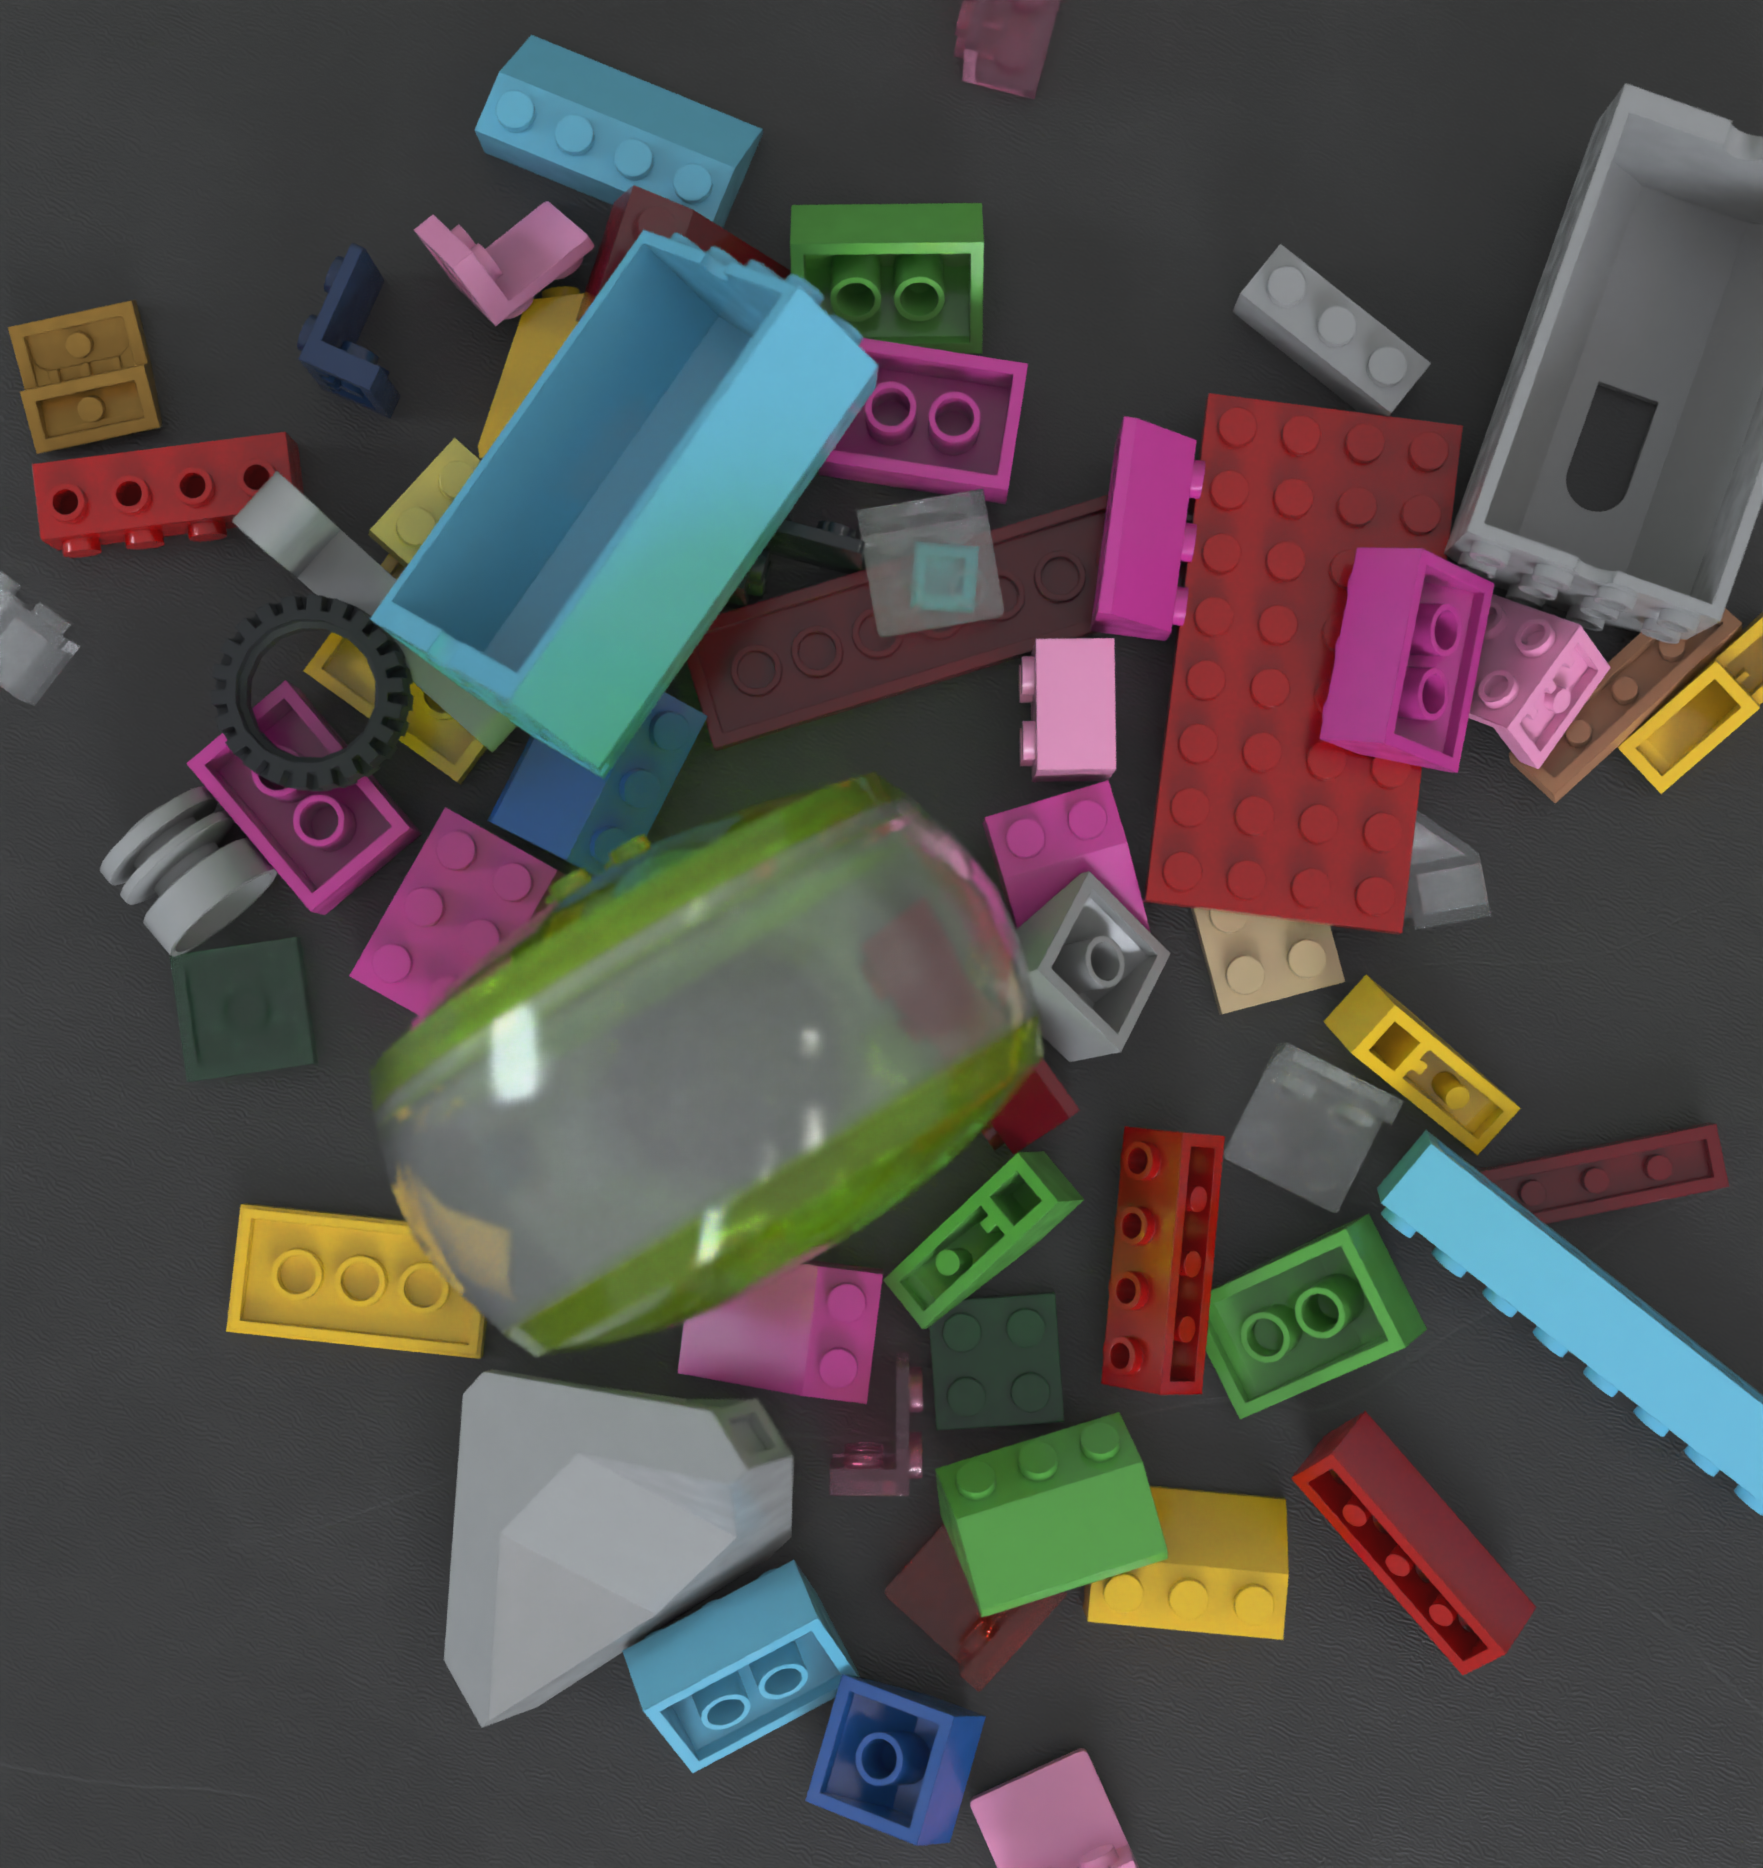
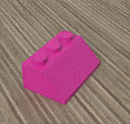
[1090,416,1205,641]
[1319,547,1494,773]

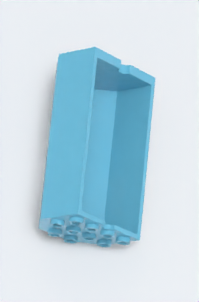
[370,230,878,779]

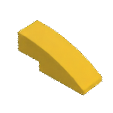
[1617,612,1763,794]

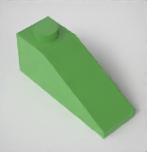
[883,1151,1084,1329]

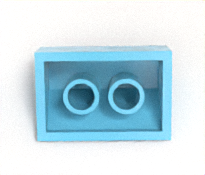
[622,1560,860,1773]

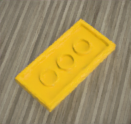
[226,1203,497,1359]

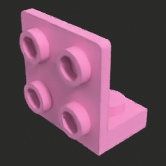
[414,201,595,326]
[1468,594,1611,769]
[970,1748,1139,1868]

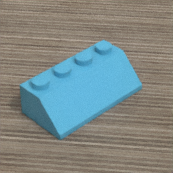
[475,35,763,228]

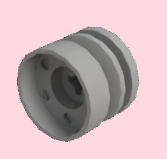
[99,786,277,957]

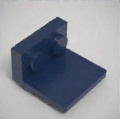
[297,243,401,419]

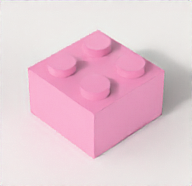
[1018,638,1116,782]

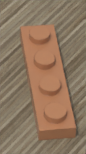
[1509,608,1742,804]

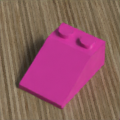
[983,780,1151,933]
[678,1245,883,1404]

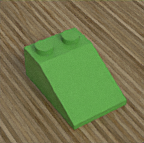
[1206,1213,1427,1419]

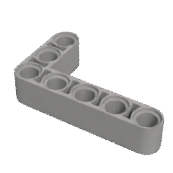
[232,471,516,753]

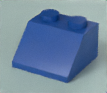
[805,1674,986,1846]

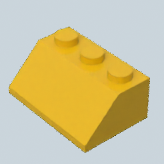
[1083,1485,1289,1640]

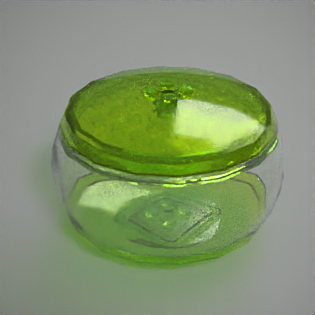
[370,772,1043,1357]

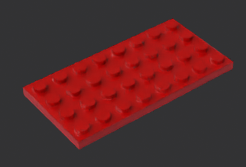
[1143,393,1463,935]

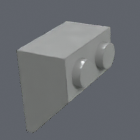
[987,871,1171,1062]

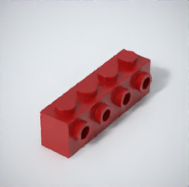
[32,432,304,558]
[1101,1126,1225,1395]
[1291,1411,1537,1675]

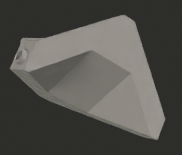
[444,1369,793,1728]

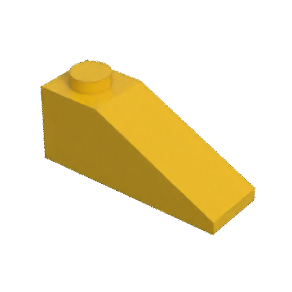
[1323,974,1521,1155]

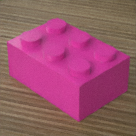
[818,338,1028,504]
[186,680,422,915]
[350,807,566,1040]

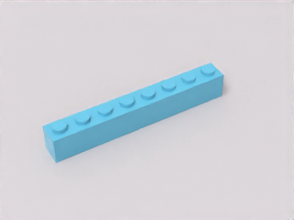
[1377,1130,1763,1516]

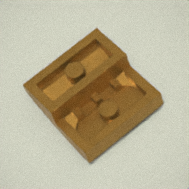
[8,300,162,454]

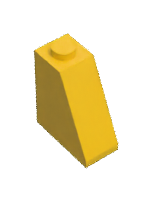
[478,286,584,460]

